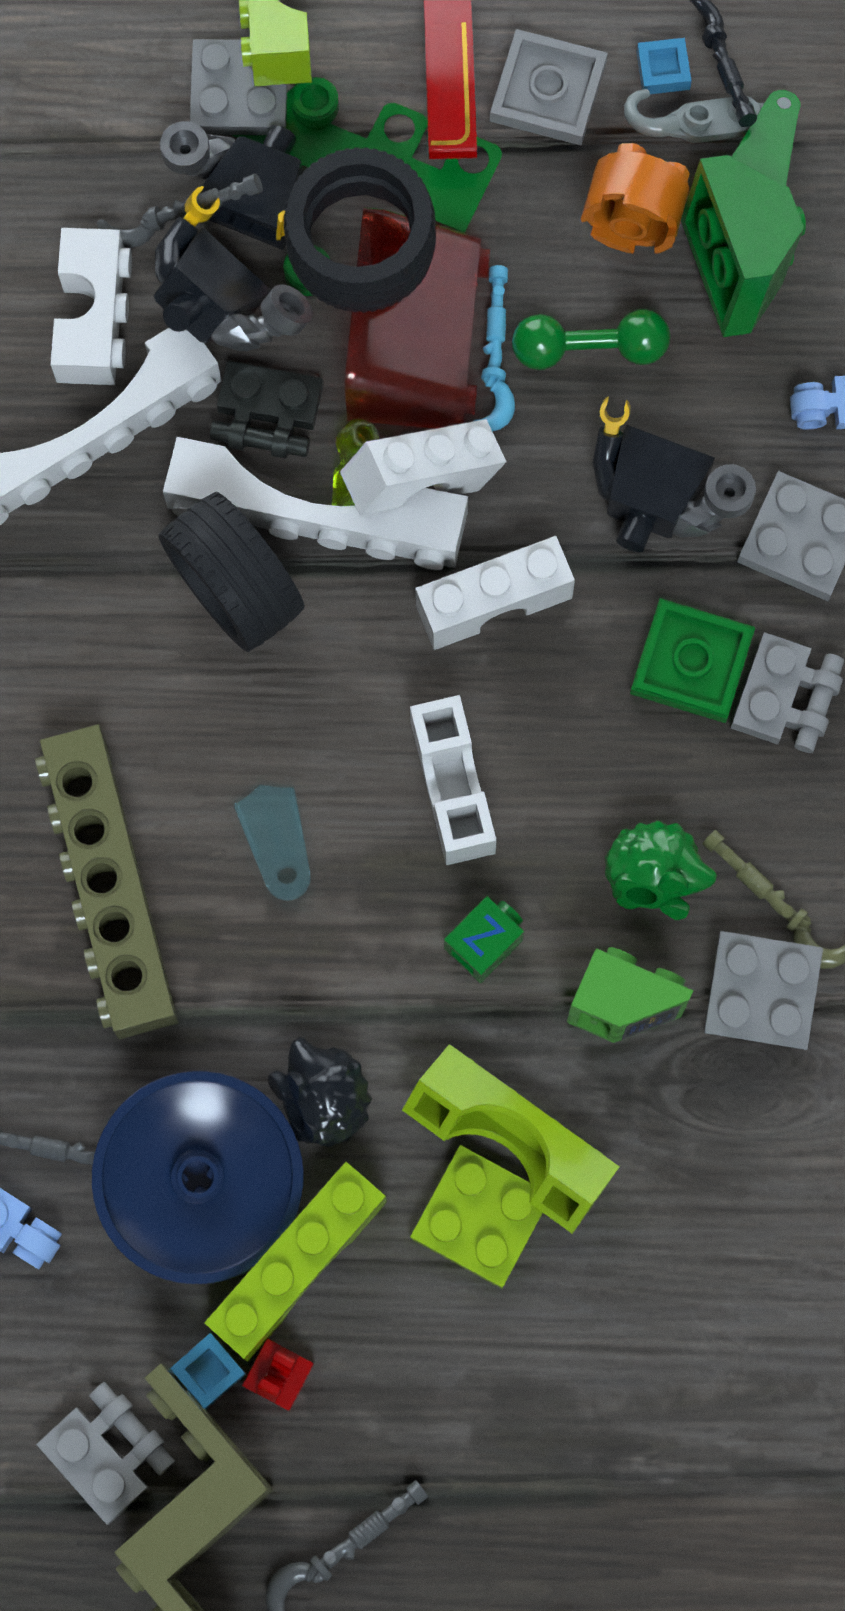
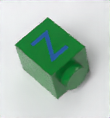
[444,896,524,984]

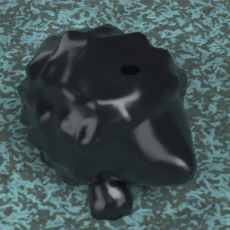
[268,1037,372,1147]

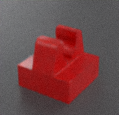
[242,1338,315,1412]

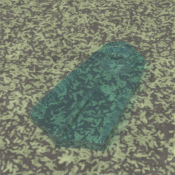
[234,785,311,900]

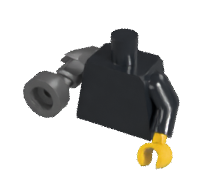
[160,121,303,250]
[153,186,313,351]
[592,396,756,553]

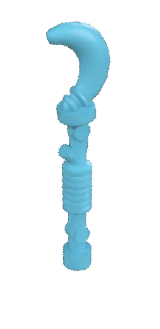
[473,265,515,432]

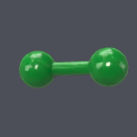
[512,309,671,370]

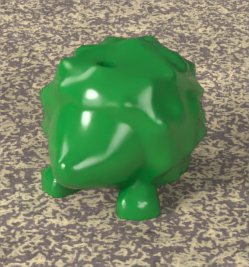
[605,821,717,920]

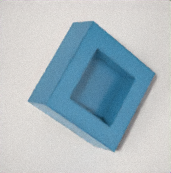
[636,38,691,94]
[170,1333,246,1410]

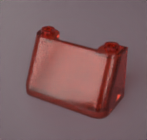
[345,207,490,428]

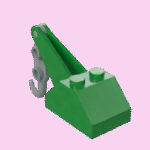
[624,89,806,337]

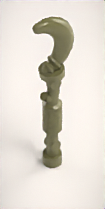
[702,830,845,969]

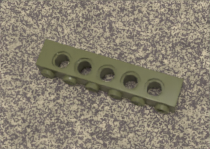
[35,724,179,1040]

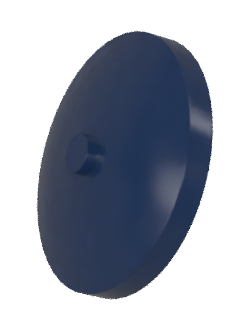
[92,1071,303,1284]

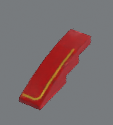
[424,0,477,159]

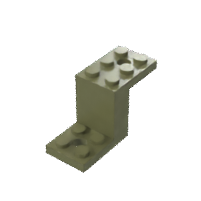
[114,1364,274,1611]

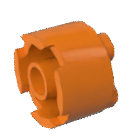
[581,143,690,254]

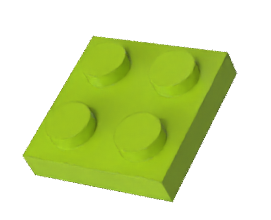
[410,1145,543,1289]

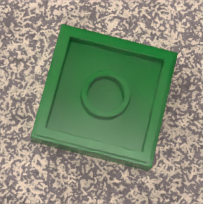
[630,598,755,723]

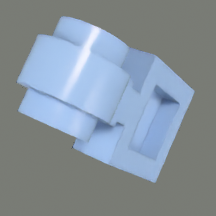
[790,376,845,429]
[0,1188,62,1270]

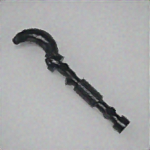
[689,0,757,127]

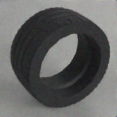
[284,148,436,313]
[158,491,305,652]

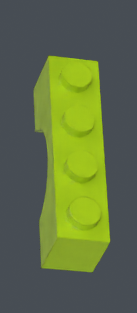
[239,0,312,86]
[402,1044,620,1234]
[204,1162,387,1361]

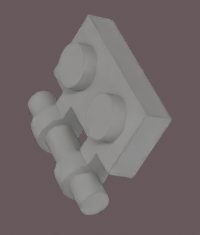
[731,632,844,753]
[36,1382,175,1525]

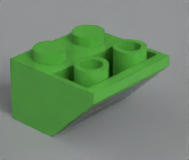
[567,947,694,1043]

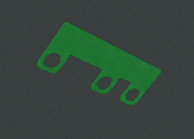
[232,83,502,233]

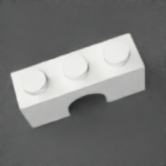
[51,228,132,385]
[340,419,506,515]
[415,536,575,650]
[410,695,496,865]

